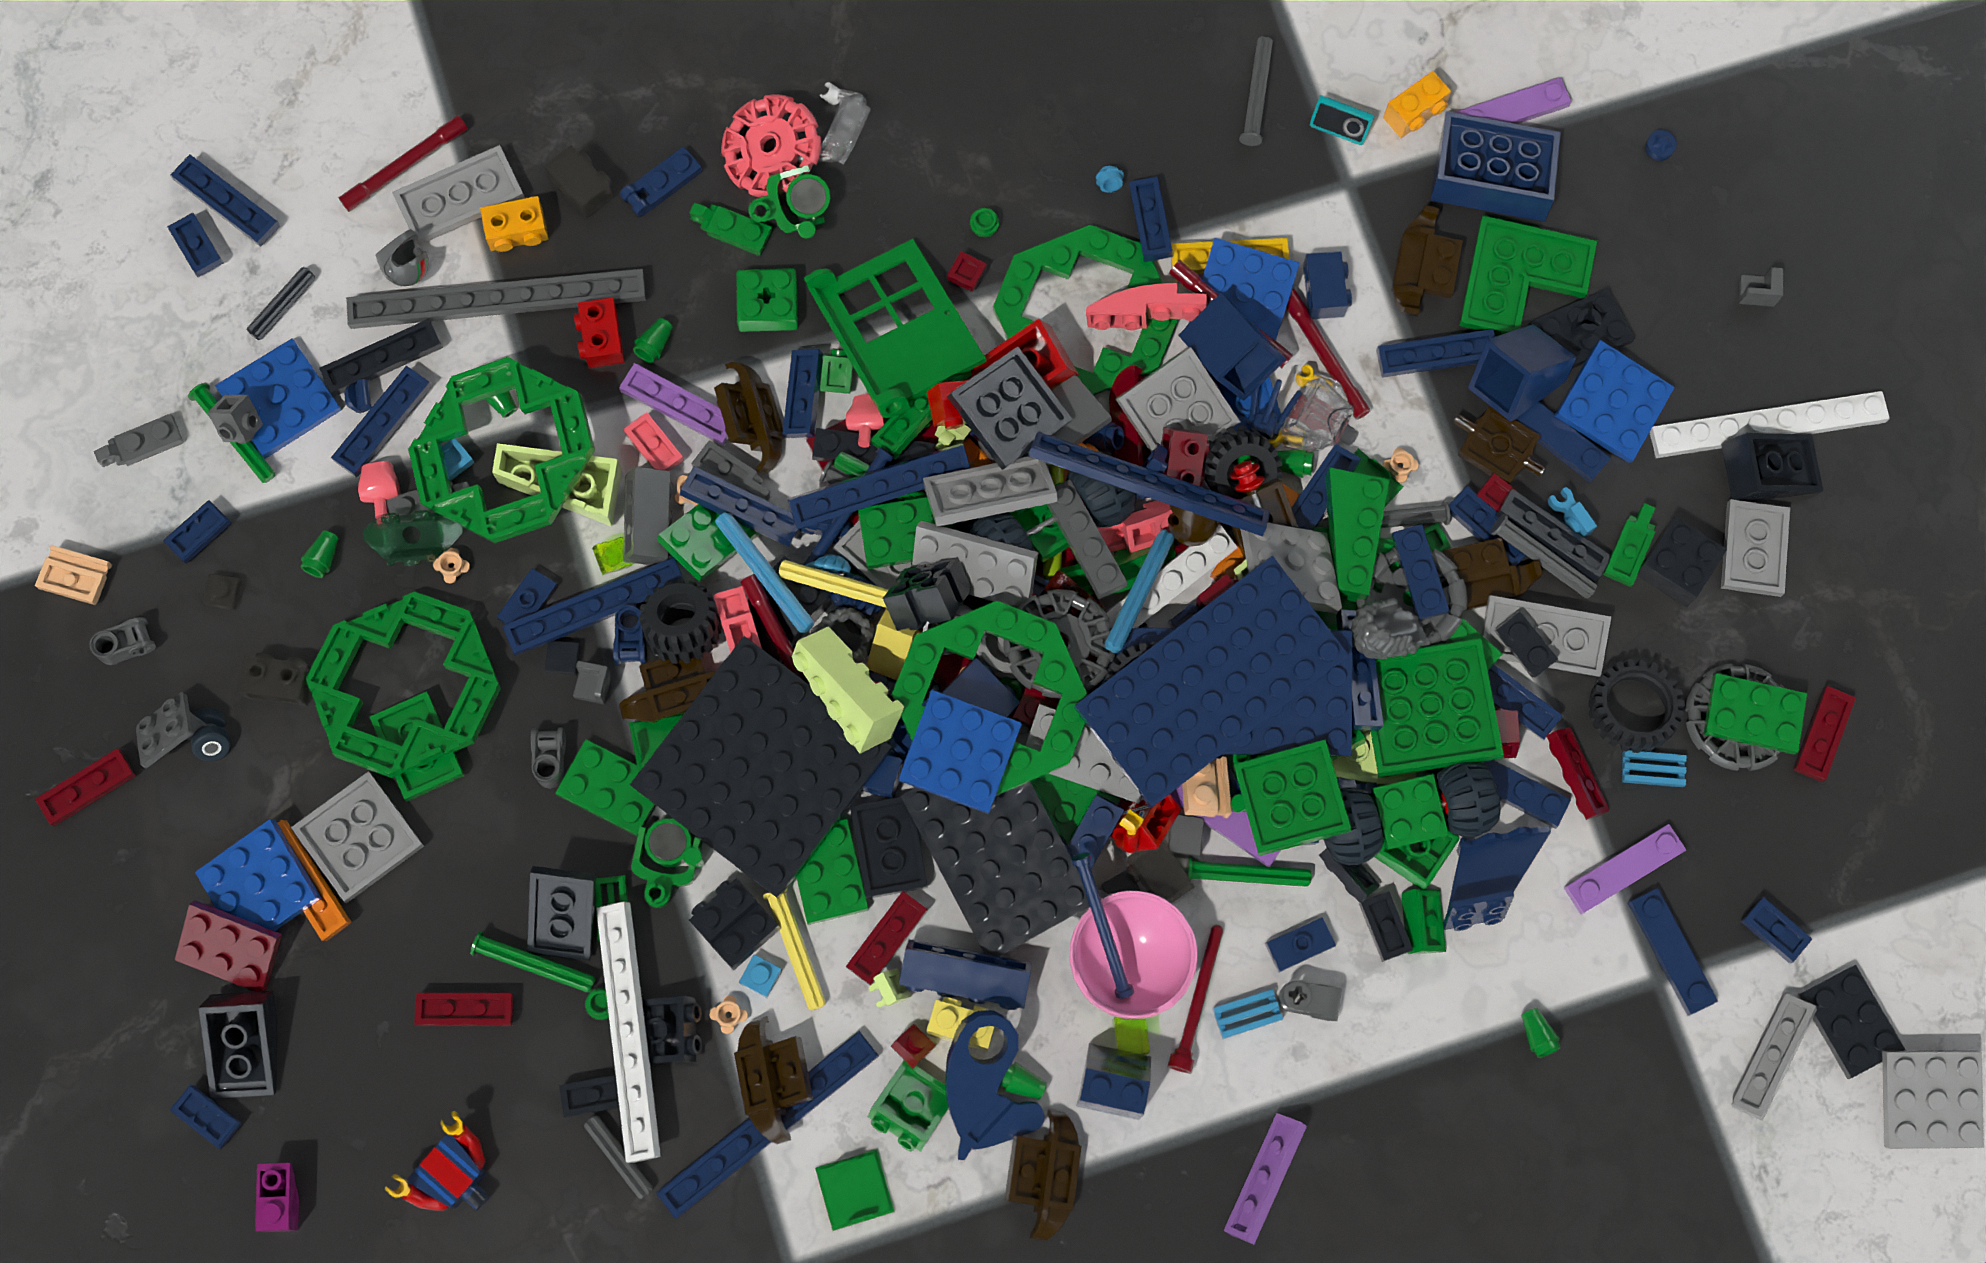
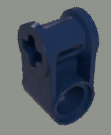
[613,605,647,665]

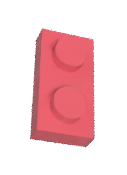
[623,412,684,471]

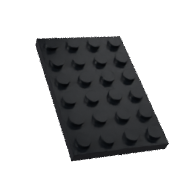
[900,781,1090,957]

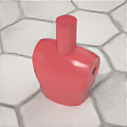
[846,394,887,448]
[358,461,400,520]

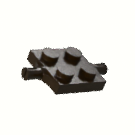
[1453,406,1546,485]

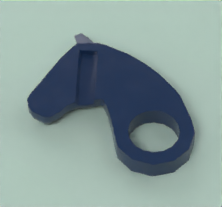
[945,1010,1045,1160]

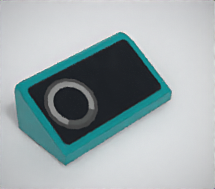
[1310,95,1374,145]

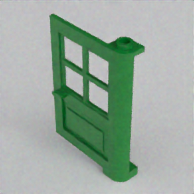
[804,239,987,418]

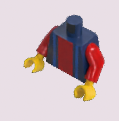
[385,1111,490,1211]

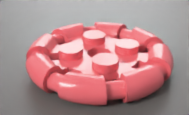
[721,94,821,197]

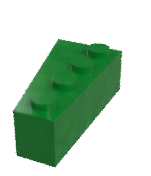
[1325,468,1390,603]

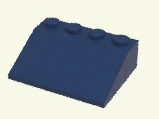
[1430,111,1561,222]

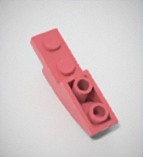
[1086,283,1207,331]
[1097,500,1173,553]
[713,586,762,653]

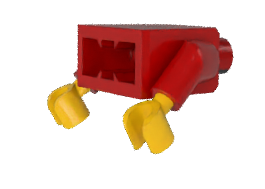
[1109,794,1181,853]

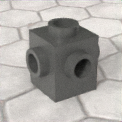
[208,395,263,444]

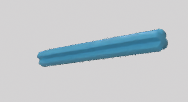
[715,512,814,633]
[1105,530,1174,654]

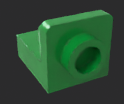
[820,348,853,394]

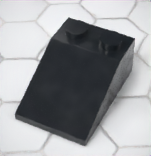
[1721,433,1823,501]
[747,556,832,662]
[199,991,277,1098]

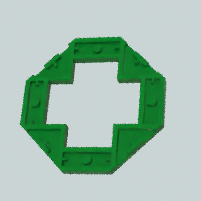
[993,225,1178,396]
[408,357,595,543]
[305,591,501,778]
[892,601,1088,797]

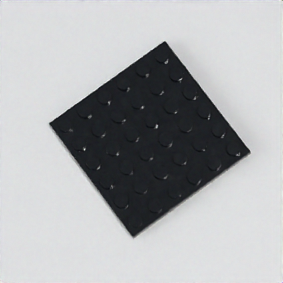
[630,636,893,899]

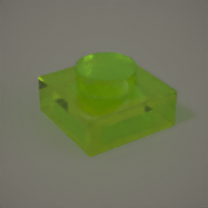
[592,536,633,576]

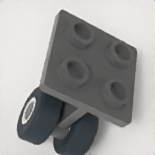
[136,692,231,768]

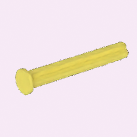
[779,560,889,608]
[763,888,826,1011]

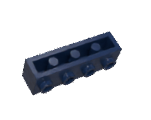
[899,939,1032,1010]

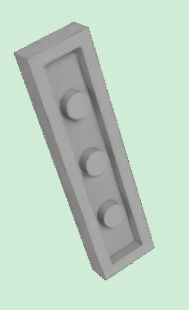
[1731,993,1817,1121]

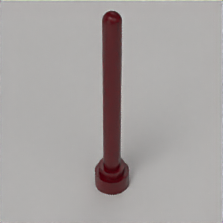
[1167,925,1223,1074]

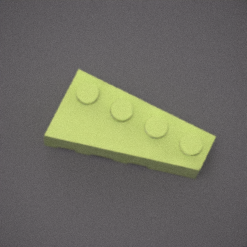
[492,443,622,527]
[792,626,904,753]

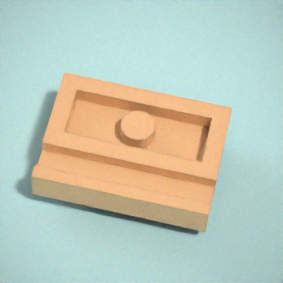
[35,545,112,605]
[1182,757,1232,818]

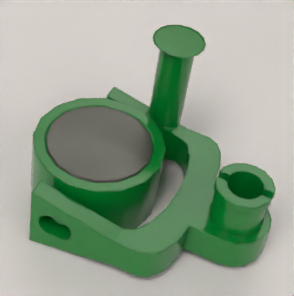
[748,165,830,239]
[631,819,704,908]

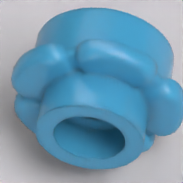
[1096,166,1124,193]

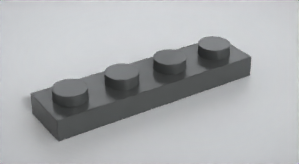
[1047,480,1127,599]

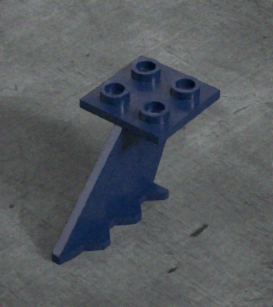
[1443,826,1551,931]

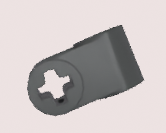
[89,617,156,665]
[531,727,566,789]
[1278,981,1342,1021]

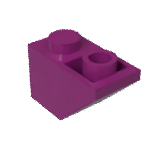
[255,1163,299,1232]

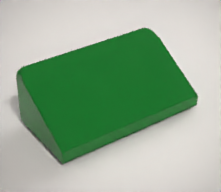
[1401,889,1446,954]

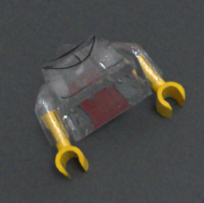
[1268,365,1359,450]

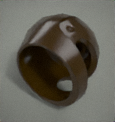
[1168,505,1219,547]

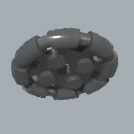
[1356,547,1467,648]
[1003,589,1115,698]
[1685,663,1785,771]

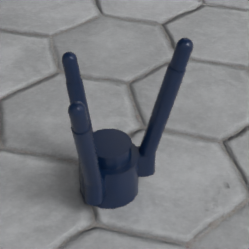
[1246,379,1302,440]

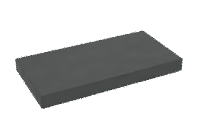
[978,375,1112,467]

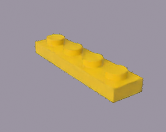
[1171,238,1290,274]

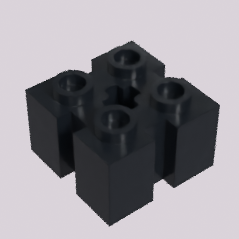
[883,557,971,631]

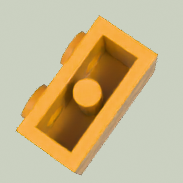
[1383,71,1451,139]
[480,196,549,252]

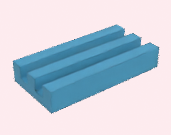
[1622,750,1687,787]
[1212,989,1283,1039]

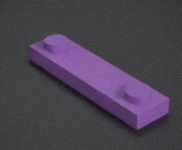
[1455,77,1572,124]
[619,363,729,446]
[1170,785,1280,867]
[1564,824,1686,915]
[1224,1113,1307,1245]

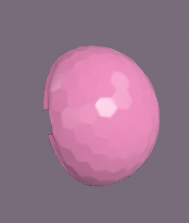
[1070,891,1197,1019]

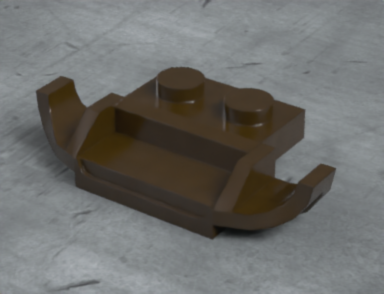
[1391,205,1463,317]
[714,362,786,473]
[1441,538,1543,611]
[619,658,717,723]
[734,1016,813,1144]
[1004,1109,1082,1241]

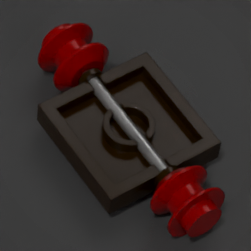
[1230,461,1298,559]

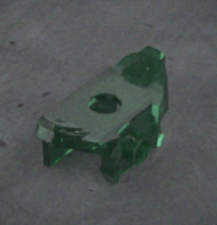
[363,510,463,566]

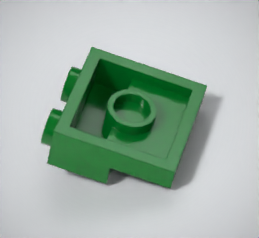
[867,1060,949,1152]

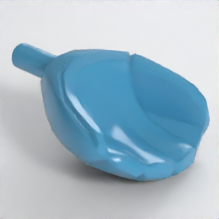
[805,554,851,574]

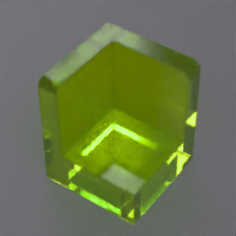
[1112,1017,1150,1056]

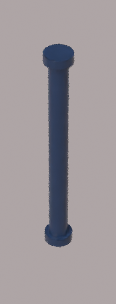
[800,447,894,565]
[1071,852,1134,999]

